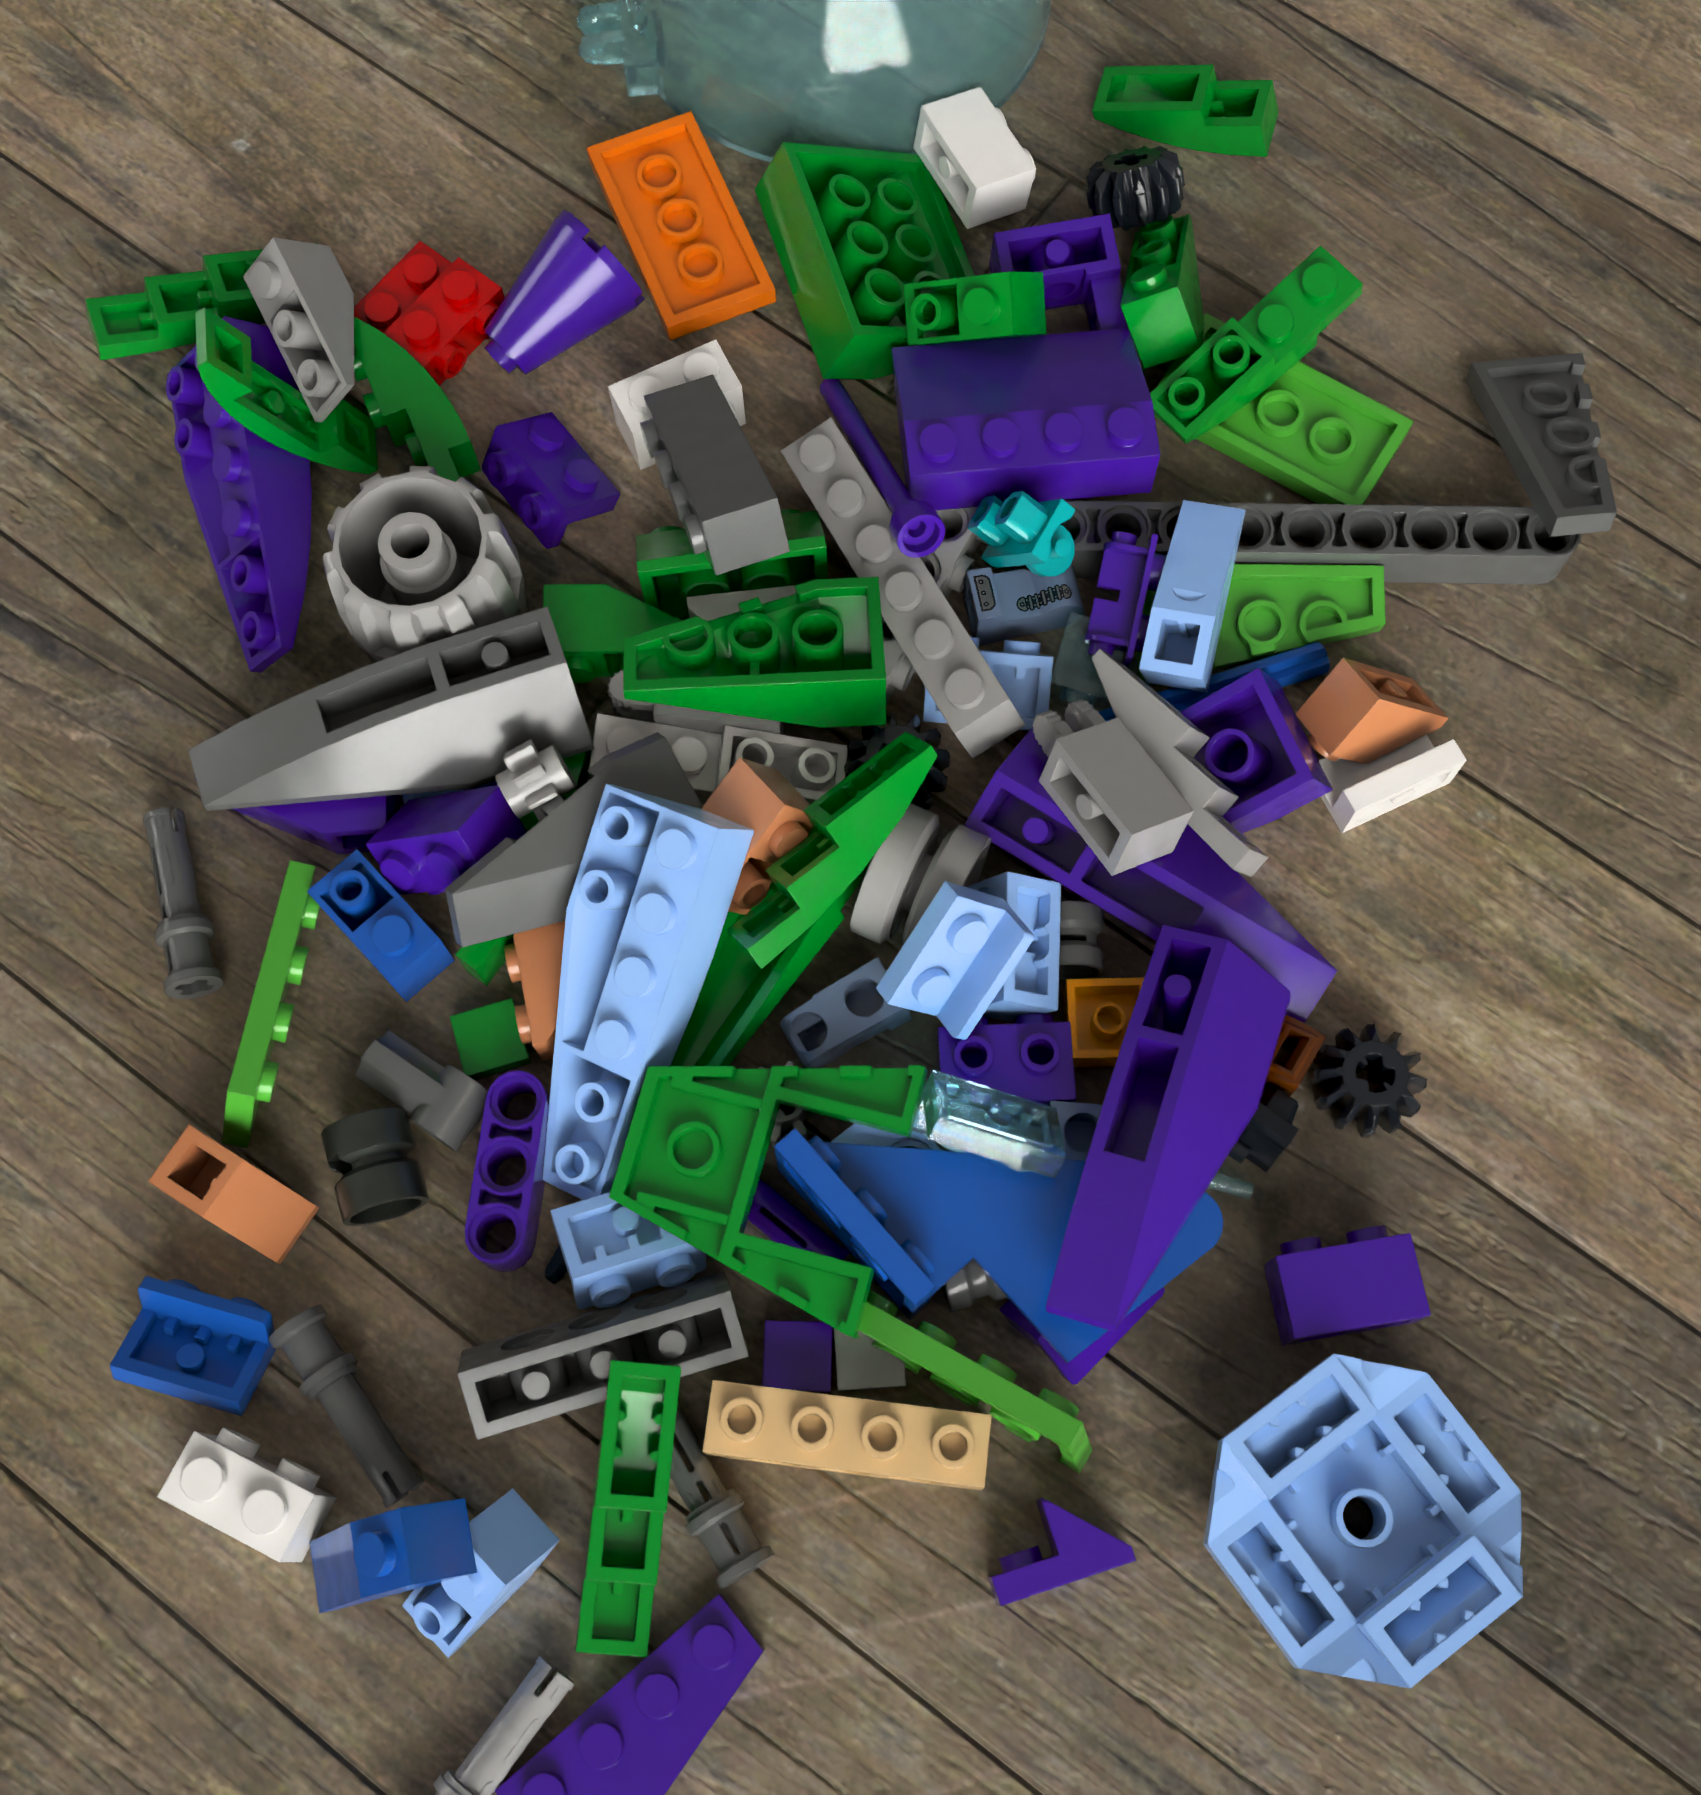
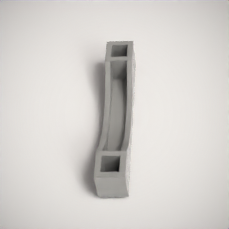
[781,418,1025,759]

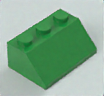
[636,509,828,620]

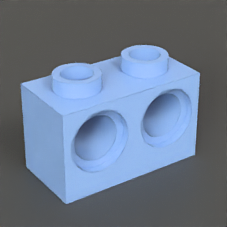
[967,871,1061,1022]

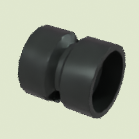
[321,1107,429,1226]

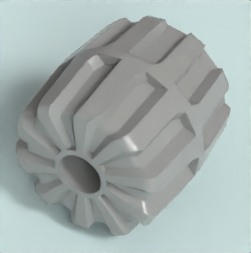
[322,466,528,663]

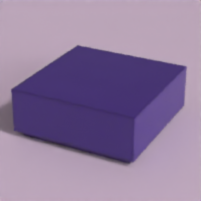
[762,1320,833,1394]

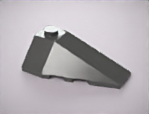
[445,732,703,948]

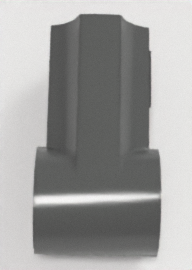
[355,1030,488,1152]

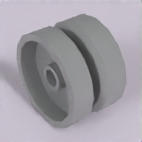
[850,803,991,947]

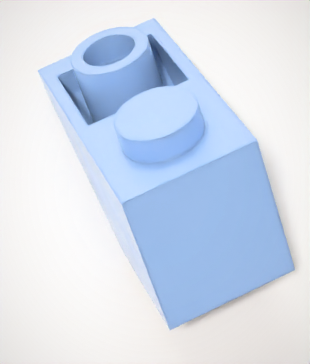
[402,1488,560,1658]

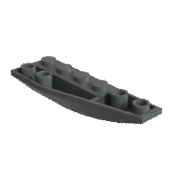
[188,606,595,811]

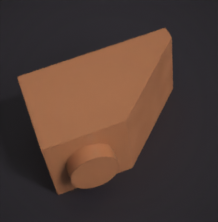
[1295,658,1449,764]

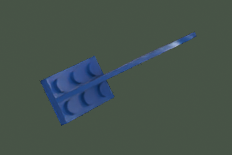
[774,1128,1223,1363]

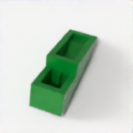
[1092,64,1279,157]

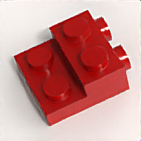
[354,241,505,386]

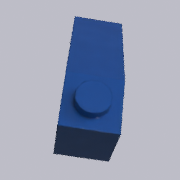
[310,1498,477,1614]

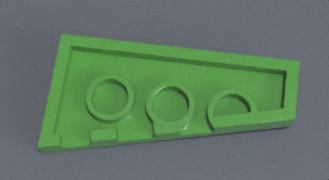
[1137,564,1386,685]

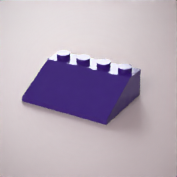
[891,328,1160,510]

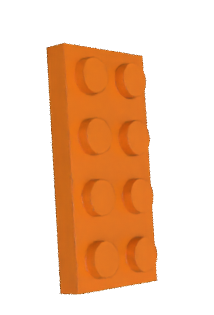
[586,111,776,341]

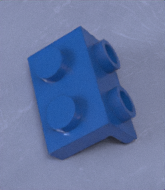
[110,1276,276,1416]

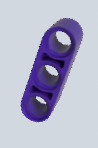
[465,1070,550,1272]

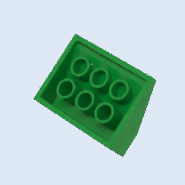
[755,142,974,380]

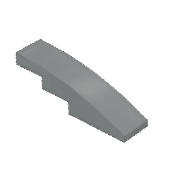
[1092,649,1269,877]

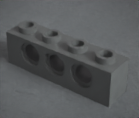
[457,1271,749,1440]

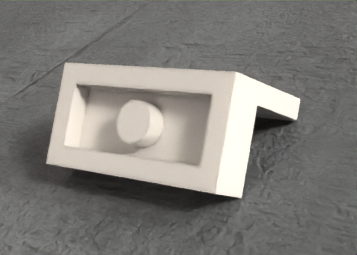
[1319,735,1467,833]

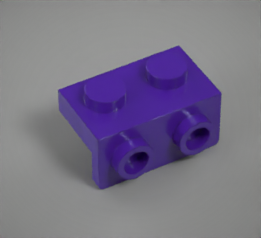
[482,412,620,549]

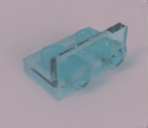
[912,1069,1067,1178]

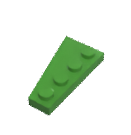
[222,860,320,1148]
[857,1290,1092,1474]

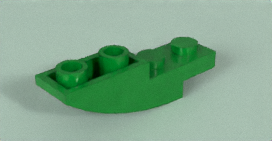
[1150,245,1363,444]
[354,318,481,482]

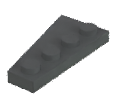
[1466,353,1617,537]

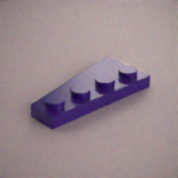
[495,1594,765,1795]

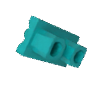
[967,491,1076,577]

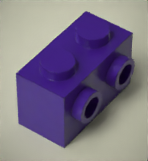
[366,785,527,895]
[936,1013,1076,1119]
[1264,1226,1431,1346]

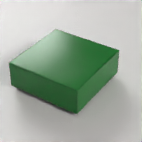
[450,998,532,1080]

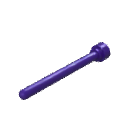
[820,379,945,558]

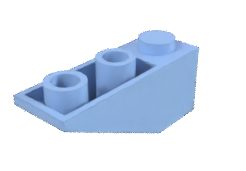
[1139,500,1245,693]

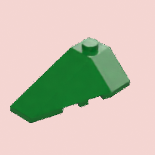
[623,577,886,728]

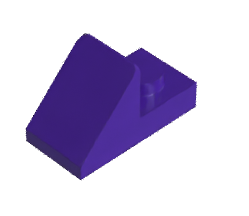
[988,1498,1136,1606]

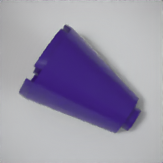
[484,210,645,375]

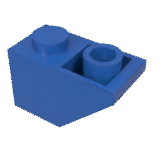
[307,849,455,1002]

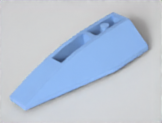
[542,784,754,1200]

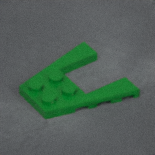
[609,1065,928,1339]

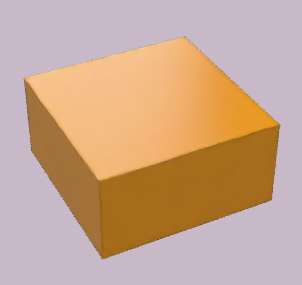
[1063,977,1144,1067]

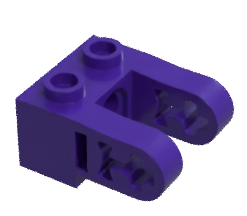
[989,213,1132,338]

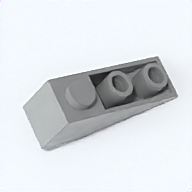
[243,237,354,422]

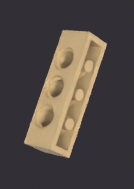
[703,1380,992,1490]

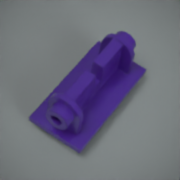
[1084,531,1166,667]

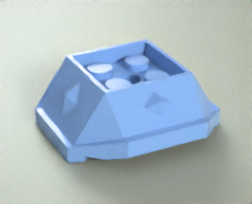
[1203,1354,1523,1688]

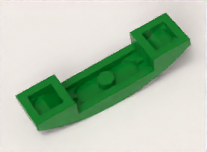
[195,308,378,474]

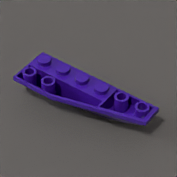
[166,316,312,673]
[964,727,1337,1023]
[1046,925,1291,1332]

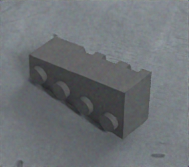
[640,374,790,575]

